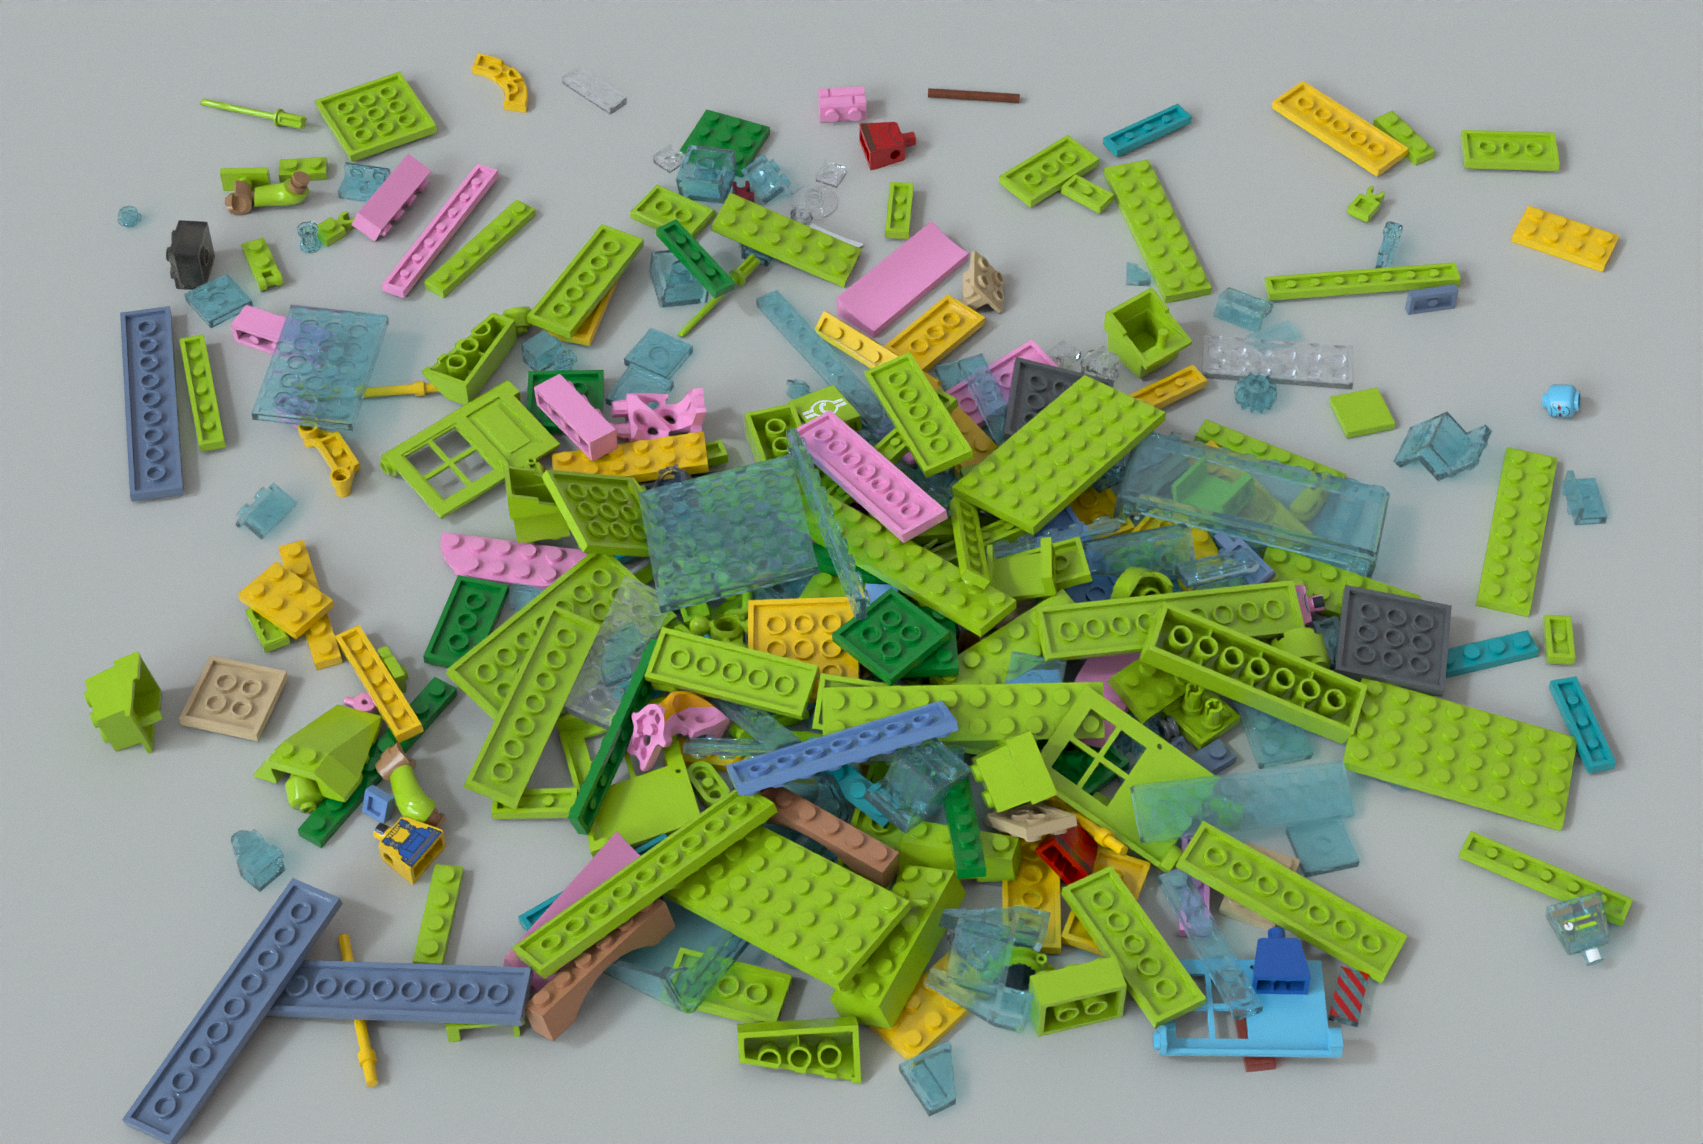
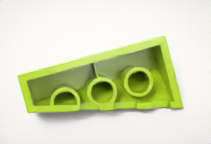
[422,313,517,405]
[897,819,1022,883]
[737,1016,861,1084]

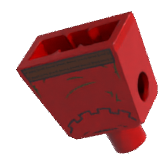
[859,122,916,170]
[1035,822,1098,885]

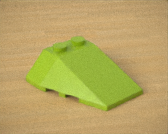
[253,704,383,803]

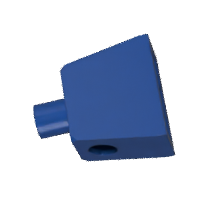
[1251,927,1311,995]

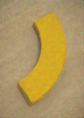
[472,53,529,113]

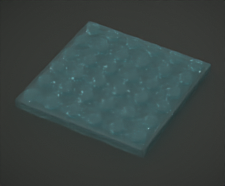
[638,454,819,613]

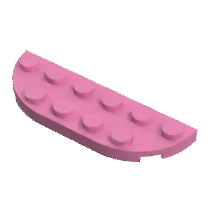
[441,532,589,593]

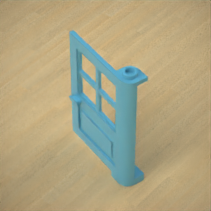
[1153,959,1343,1058]

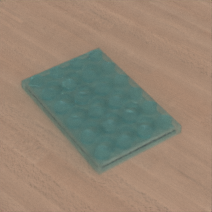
[251,305,389,431]

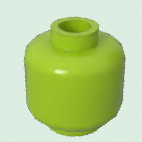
[285,774,325,814]

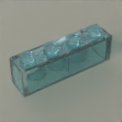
[1081,523,1198,581]

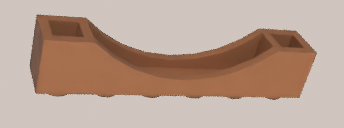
[759,786,899,888]
[525,898,675,1041]

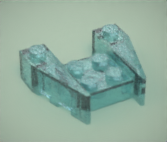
[925,905,1051,1033]

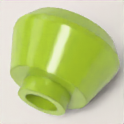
[502,306,532,335]

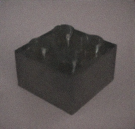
[166,220,215,291]

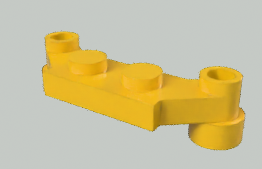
[298,418,361,498]

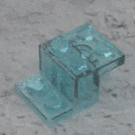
[1394,412,1492,481]
[863,737,971,834]

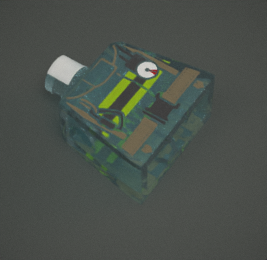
[1545,891,1610,966]

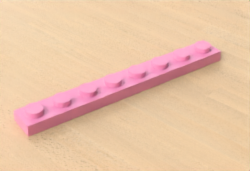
[382,164,499,299]

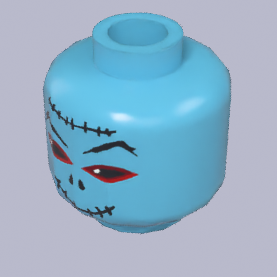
[1542,384,1581,417]

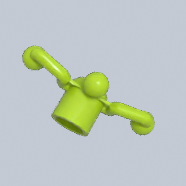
[689,579,753,648]

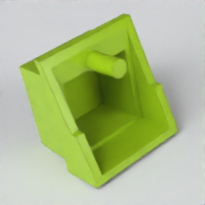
[1104,287,1192,379]
[503,466,570,543]
[84,651,163,754]
[969,730,1057,813]

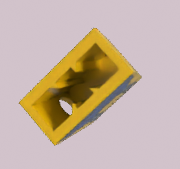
[373,817,446,885]

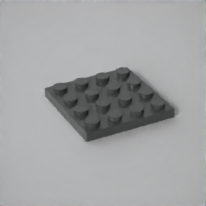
[1002,357,1114,441]
[1334,585,1452,697]

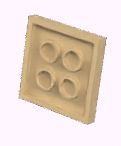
[179,655,288,741]

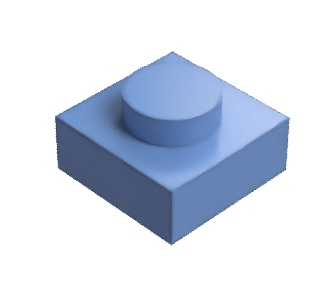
[362,785,395,824]

